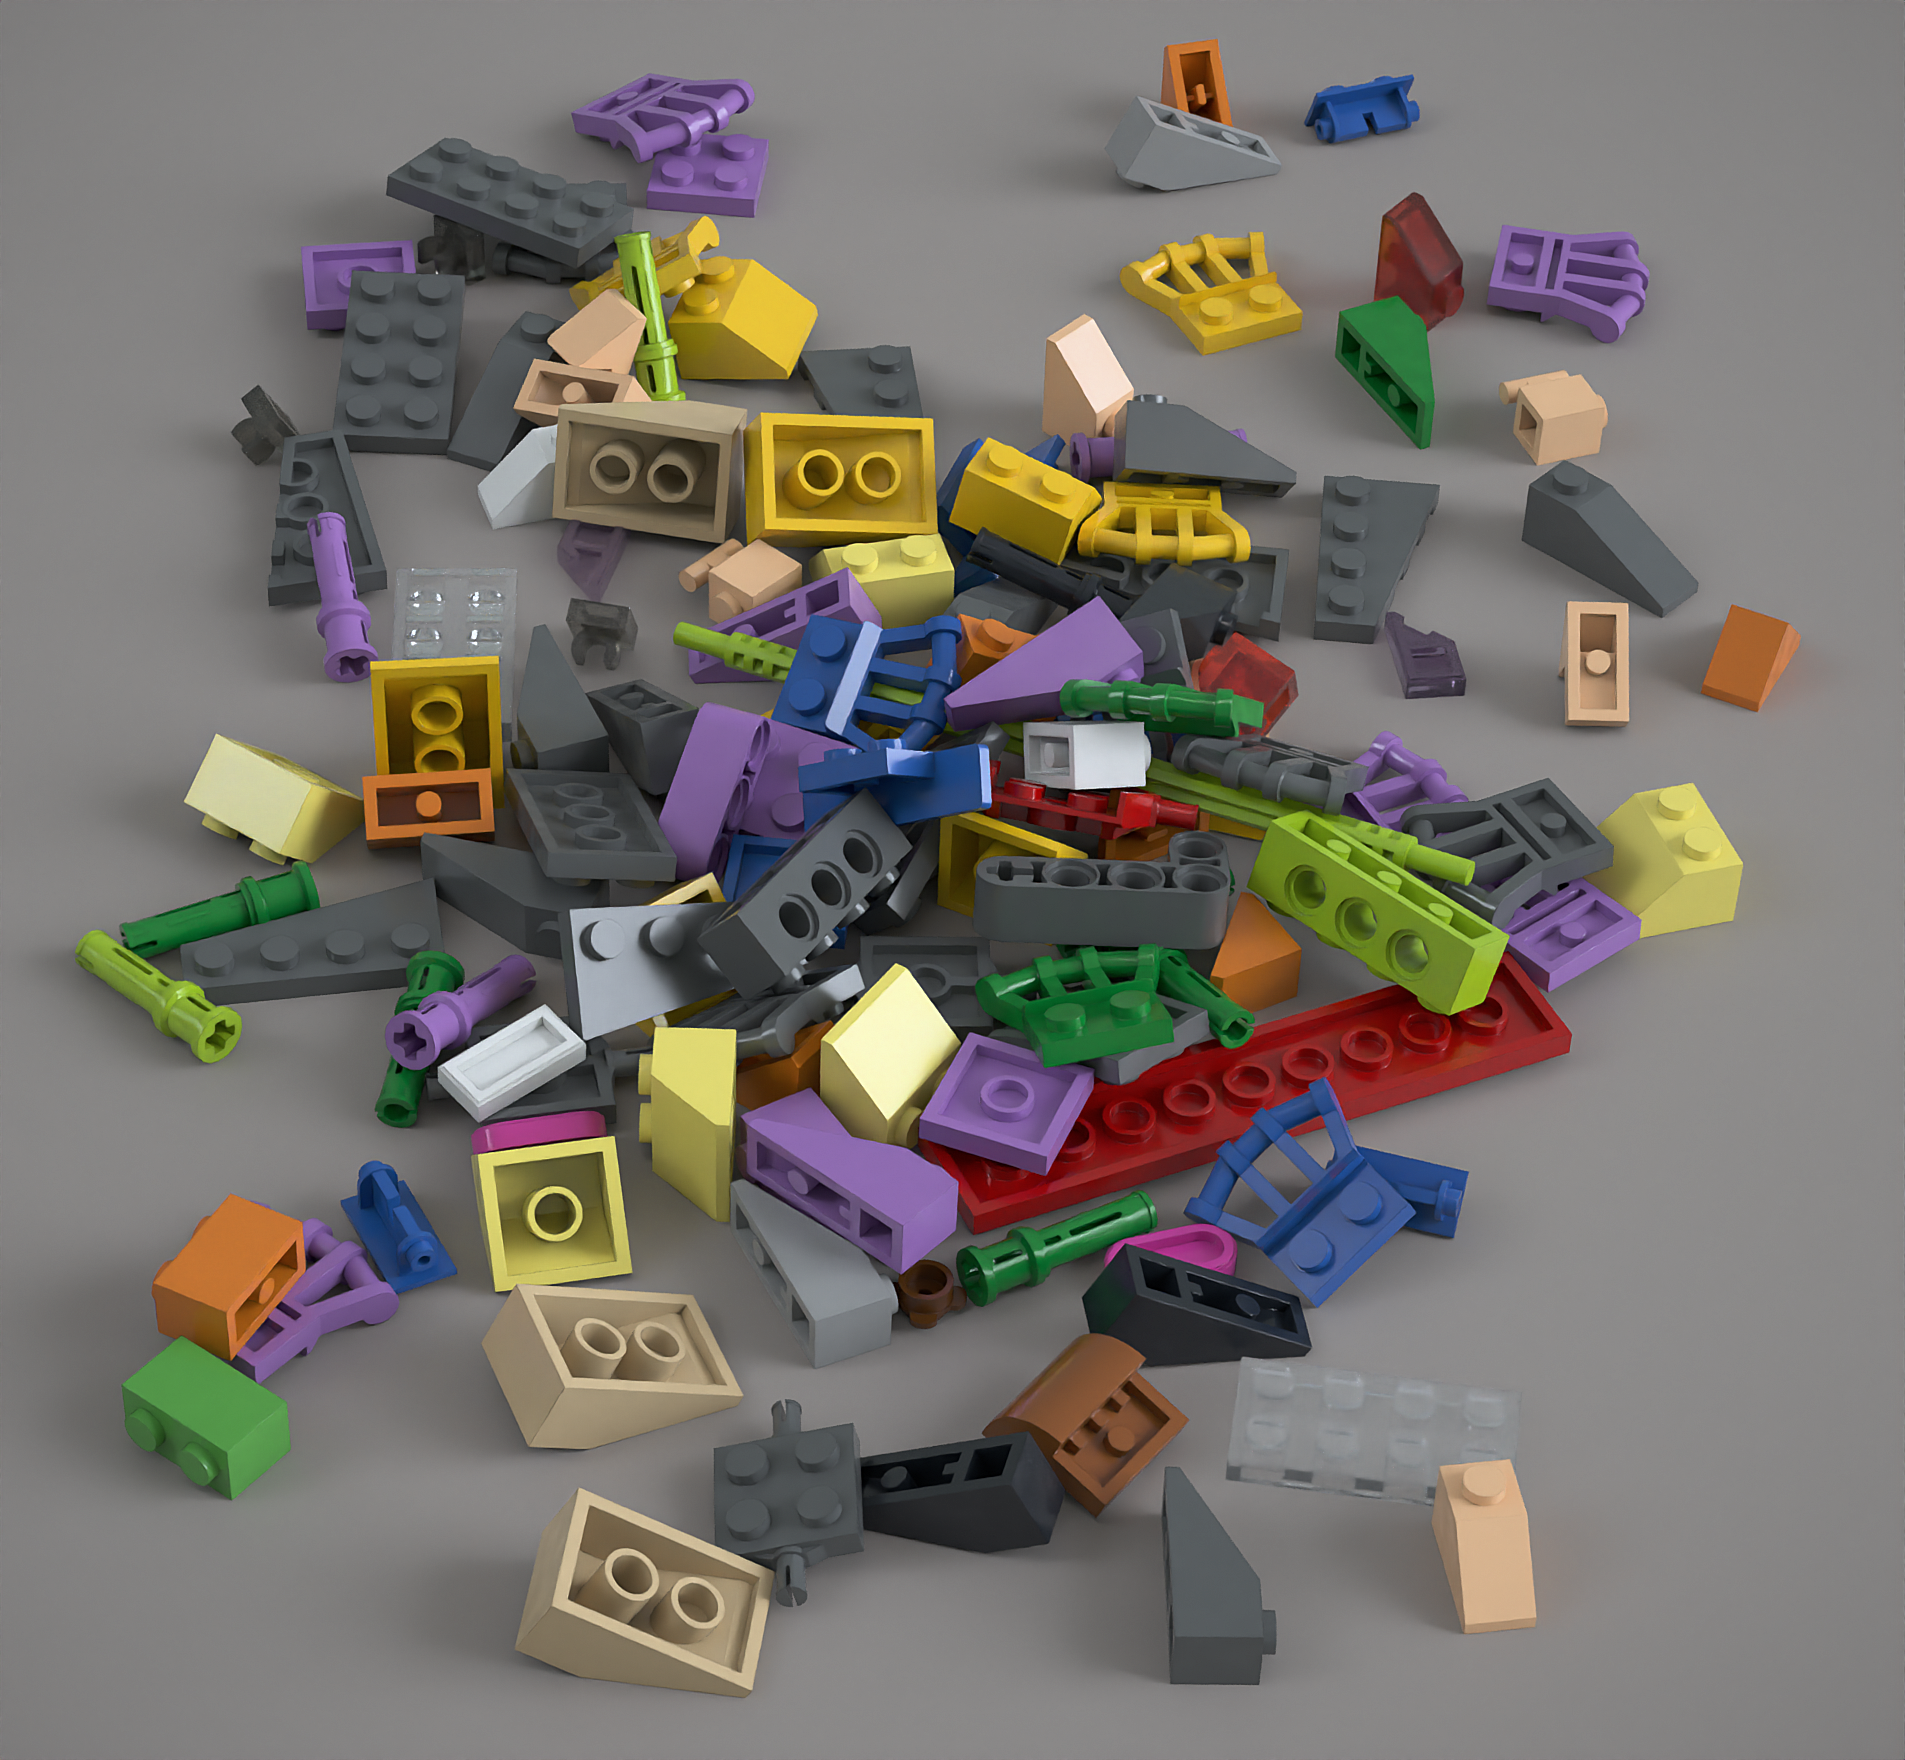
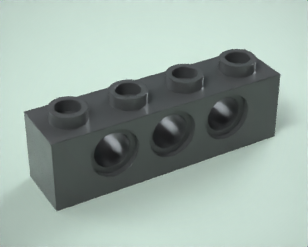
[696,787,913,1002]

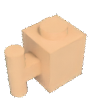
[1499,370,1608,466]
[679,539,802,624]

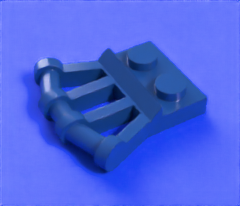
[771,614,962,753]
[1183,1077,1417,1308]

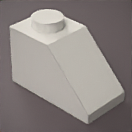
[478,424,557,529]
[1023,720,1151,790]

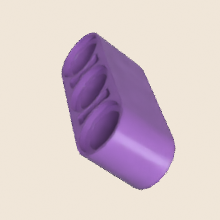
[658,702,771,883]

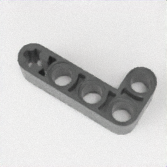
[972,831,1231,949]

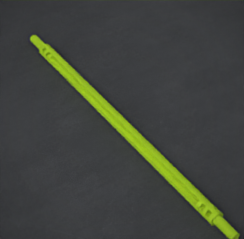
[673,621,1475,886]

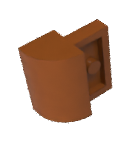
[982,1333,1189,1518]

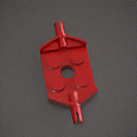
[981,759,1199,841]

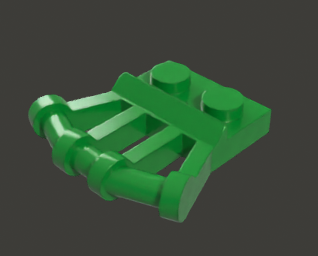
[1060,679,1264,738]
[975,943,1174,1068]

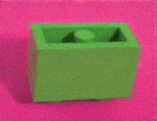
[121,1335,291,1501]

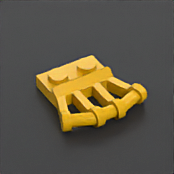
[569,216,719,311]
[1120,232,1303,356]
[1078,481,1251,567]

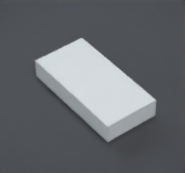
[438,1004,586,1123]

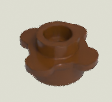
[892,1259,967,1329]

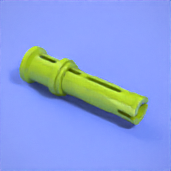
[614,231,686,401]
[75,929,243,1063]

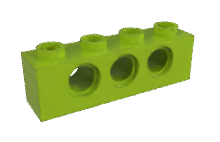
[1246,809,1510,1016]

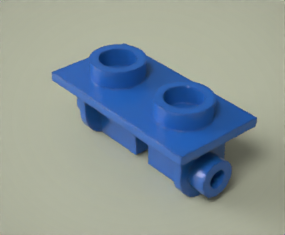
[1304,74,1420,144]
[1325,1145,1469,1238]
[340,1160,457,1294]

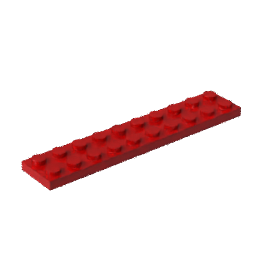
[917,951,1572,1235]

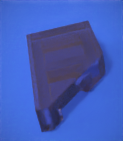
[557,519,631,603]
[1384,612,1467,699]

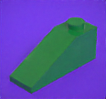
[1335,295,1435,450]

